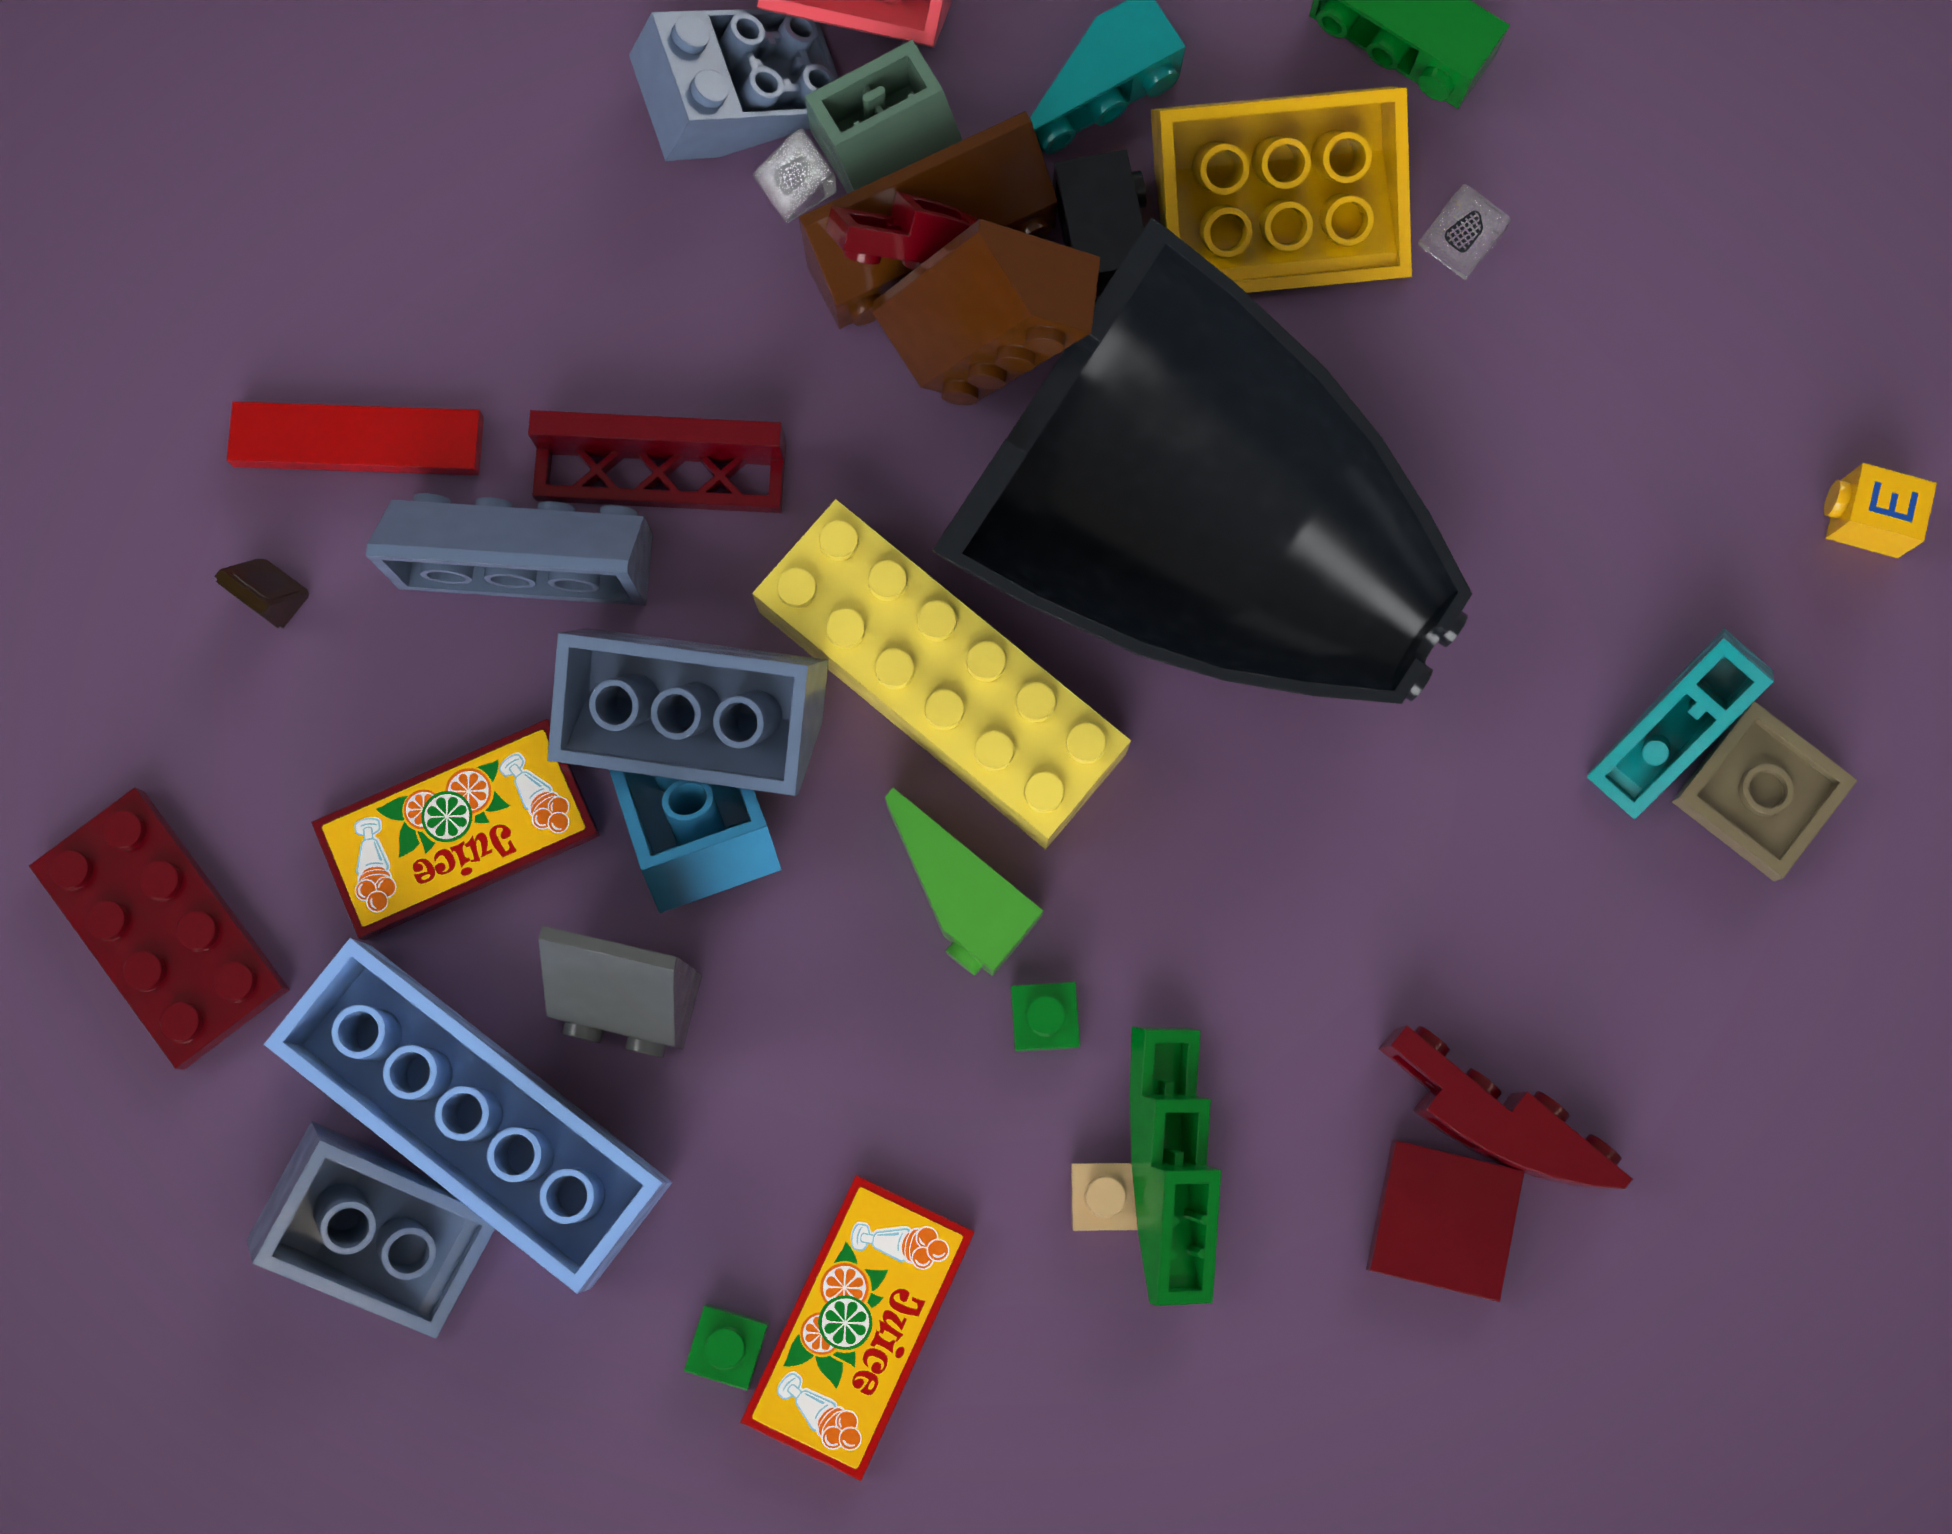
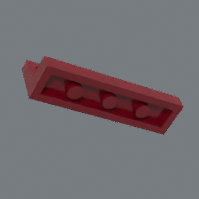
[528,410,786,513]

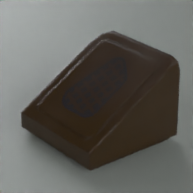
[214,559,309,628]

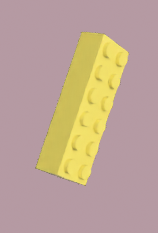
[752,499,1131,850]

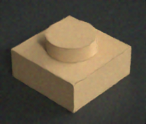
[1071,1163,1138,1231]

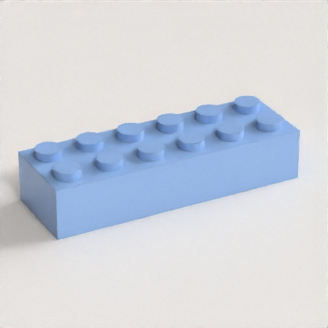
[264,938,673,1294]

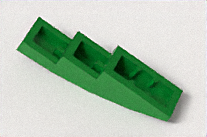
[1129,1026,1221,1306]

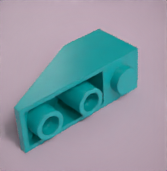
[1030,0,1186,154]

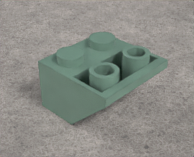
[805,39,962,194]

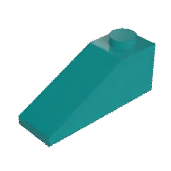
[1587,628,1774,820]

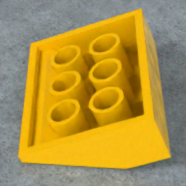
[1151,86,1412,293]

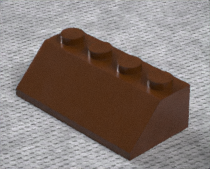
[799,111,1058,329]
[872,219,1100,405]

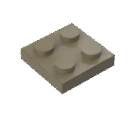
[1671,701,1858,882]

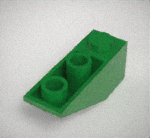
[1309,0,1510,109]

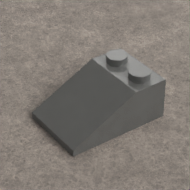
[538,925,702,1058]

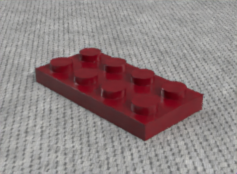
[29,787,290,1070]

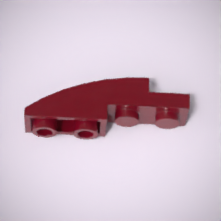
[826,191,979,270]
[1379,1025,1633,1189]

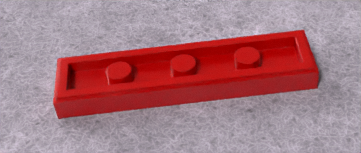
[227,401,484,476]

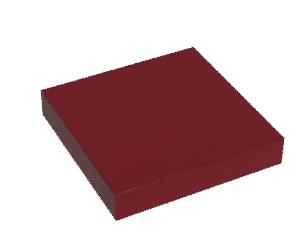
[1366,1140,1525,1302]

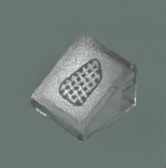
[753,128,837,223]
[1418,184,1511,280]

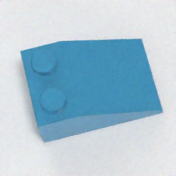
[609,770,782,914]

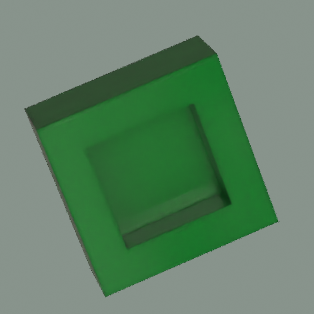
[1010,982,1080,1052]
[684,1304,770,1391]

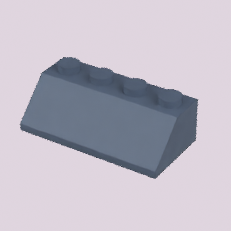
[366,493,653,606]
[547,628,829,796]

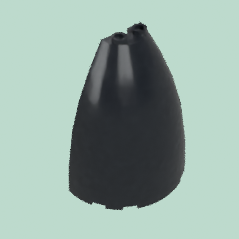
[932,218,1472,704]

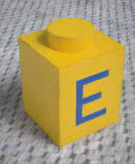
[1824,463,1937,559]

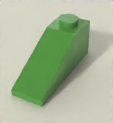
[885,787,1043,977]

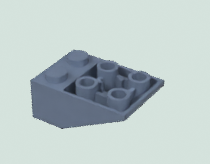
[629,9,839,161]

